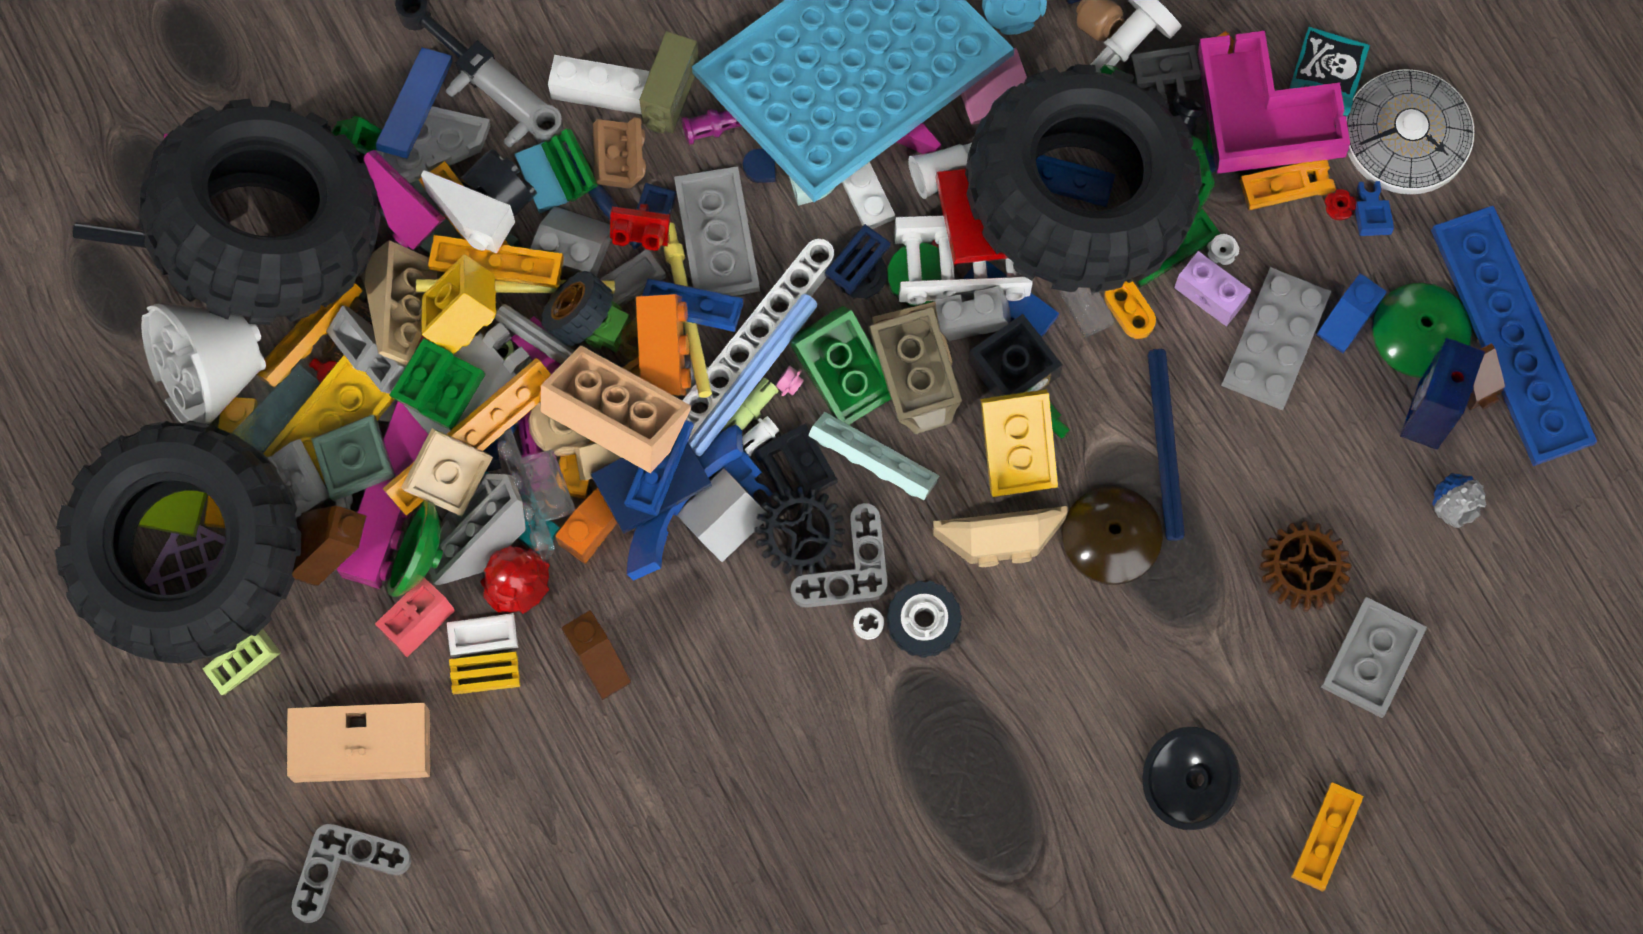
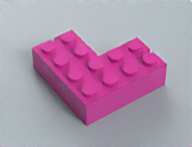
[1197,31,1350,174]

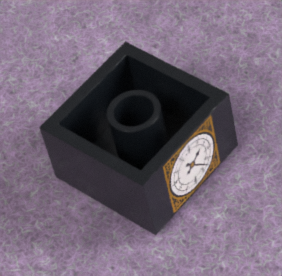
[968,314,1063,397]

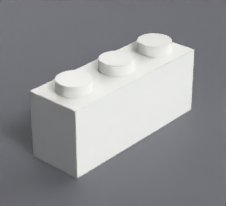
[548,55,649,115]

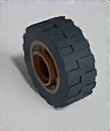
[541,271,613,346]

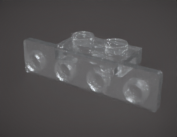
[497,428,575,561]

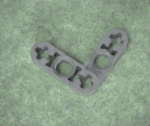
[791,503,887,608]
[291,824,412,923]

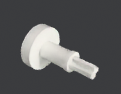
[1090,0,1182,73]

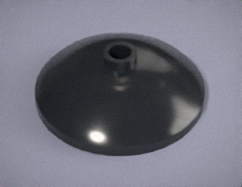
[1142,727,1241,830]

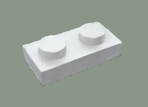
[842,162,895,229]

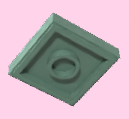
[311,415,395,501]

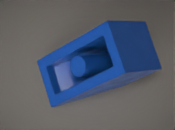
[1317,273,1387,354]

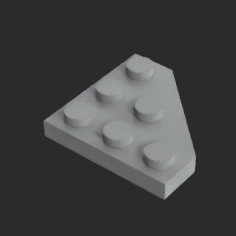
[376,99,490,183]

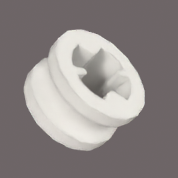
[853,608,884,640]

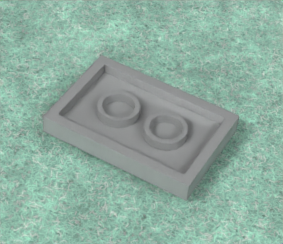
[1321,597,1427,718]

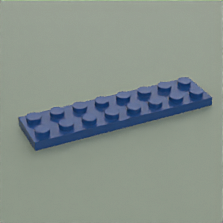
[1431,205,1597,466]

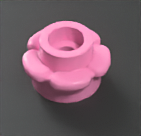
[775,366,804,396]

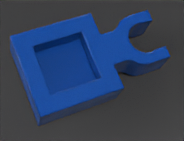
[1355,181,1394,236]
[718,450,773,505]

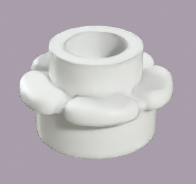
[1207,234,1239,265]

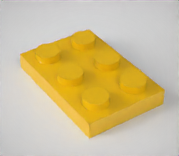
[980,389,1058,497]

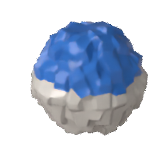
[1432,473,1486,528]

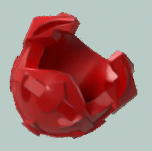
[480,545,550,614]

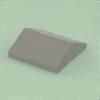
[677,468,768,562]

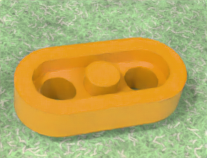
[1104,281,1156,339]

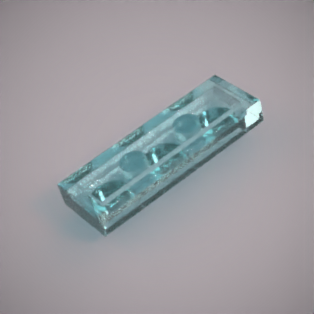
[231,365,321,452]

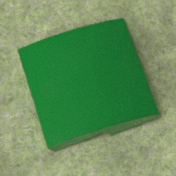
[390,338,486,430]

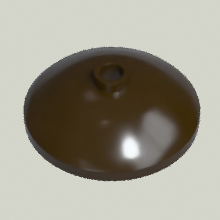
[1062,486,1163,585]

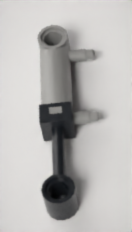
[395,0,564,147]

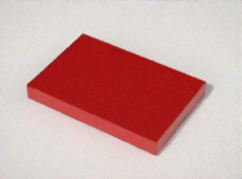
[935,169,1008,264]

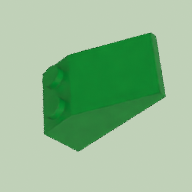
[789,306,891,425]

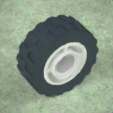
[887,580,962,658]

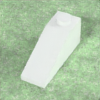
[421,170,515,253]

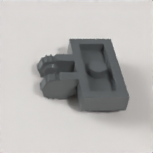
[1130,45,1201,102]

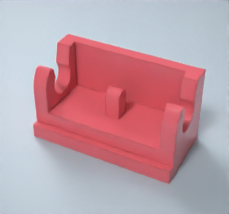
[375,577,455,657]

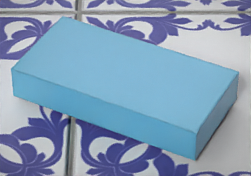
[514,142,569,214]

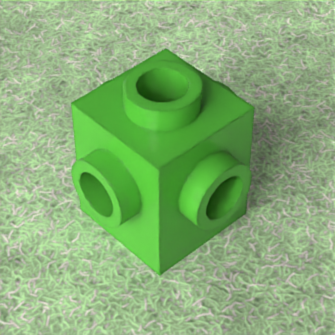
[584,301,631,353]

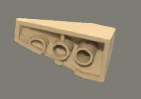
[365,240,443,365]

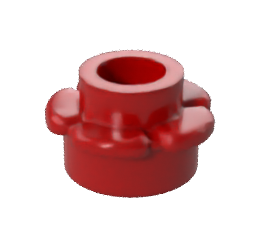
[1324,189,1357,220]

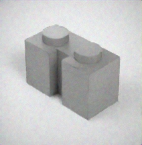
[935,286,1011,341]

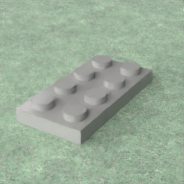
[674,166,760,296]
[1221,267,1331,410]

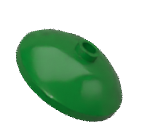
[1372,283,1472,378]
[388,500,443,597]

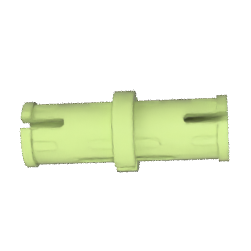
[722,377,779,431]

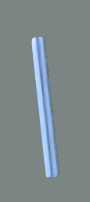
[688,294,817,456]

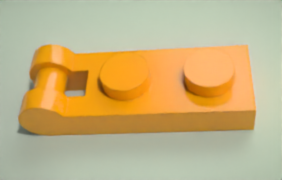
[1240,160,1336,211]

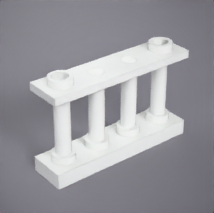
[894,216,1033,305]

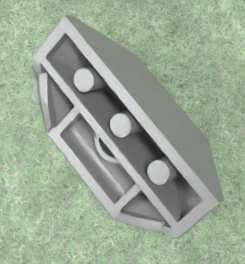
[429,474,526,585]

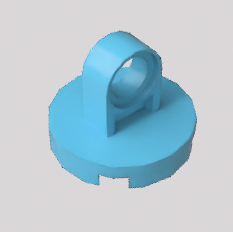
[982,0,1047,35]

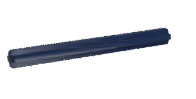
[1148,349,1185,541]

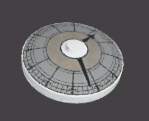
[1346,69,1474,194]

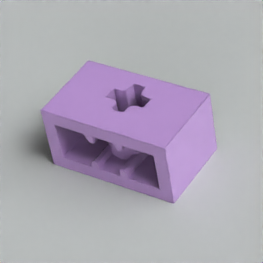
[1174,251,1251,327]

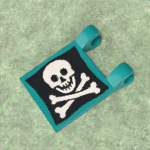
[1289,27,1370,116]

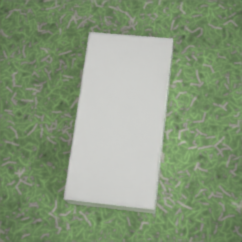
[447,613,518,657]

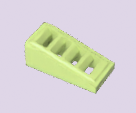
[203,629,281,695]

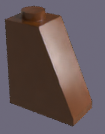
[292,506,366,586]
[561,610,631,700]

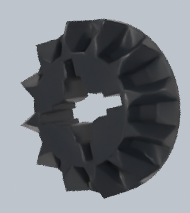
[836,249,887,300]

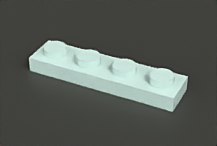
[808,412,939,500]

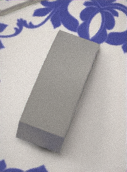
[326,305,408,394]

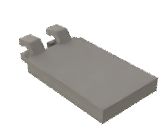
[404,322,532,435]

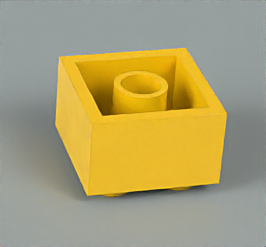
[422,254,497,355]

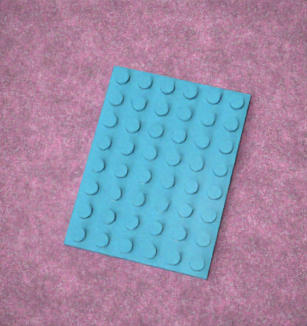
[692,0,1014,202]

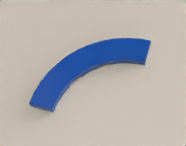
[627,424,743,581]

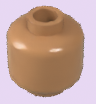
[1076,0,1124,41]

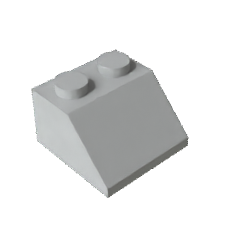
[530,206,611,278]

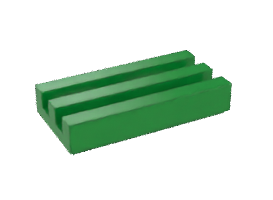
[541,129,598,202]

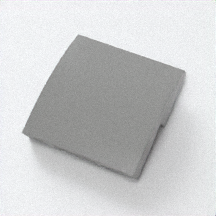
[267,439,330,520]

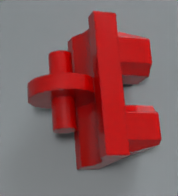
[610,204,670,251]

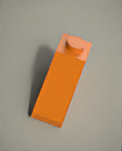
[555,487,617,564]

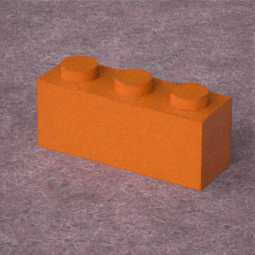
[636,294,691,396]

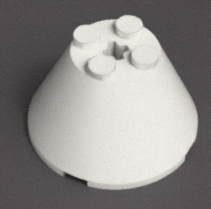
[141,304,266,424]

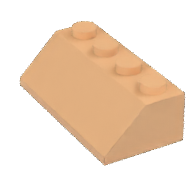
[541,345,691,473]

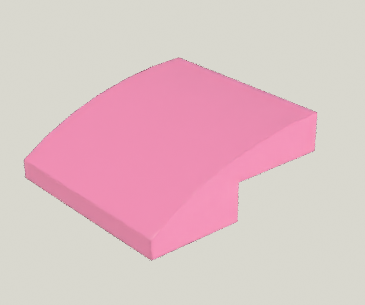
[961,48,1027,125]

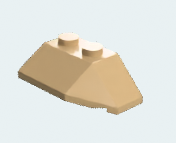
[932,506,1068,567]

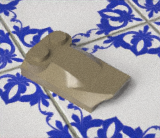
[869,307,962,434]

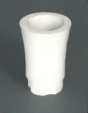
[908,143,972,199]

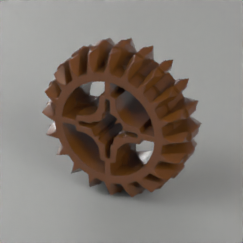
[1259,521,1352,612]

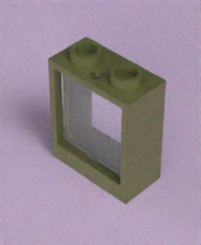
[639,31,699,134]

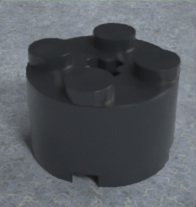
[459,149,537,217]

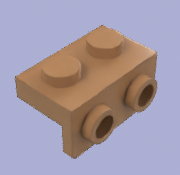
[593,117,646,189]

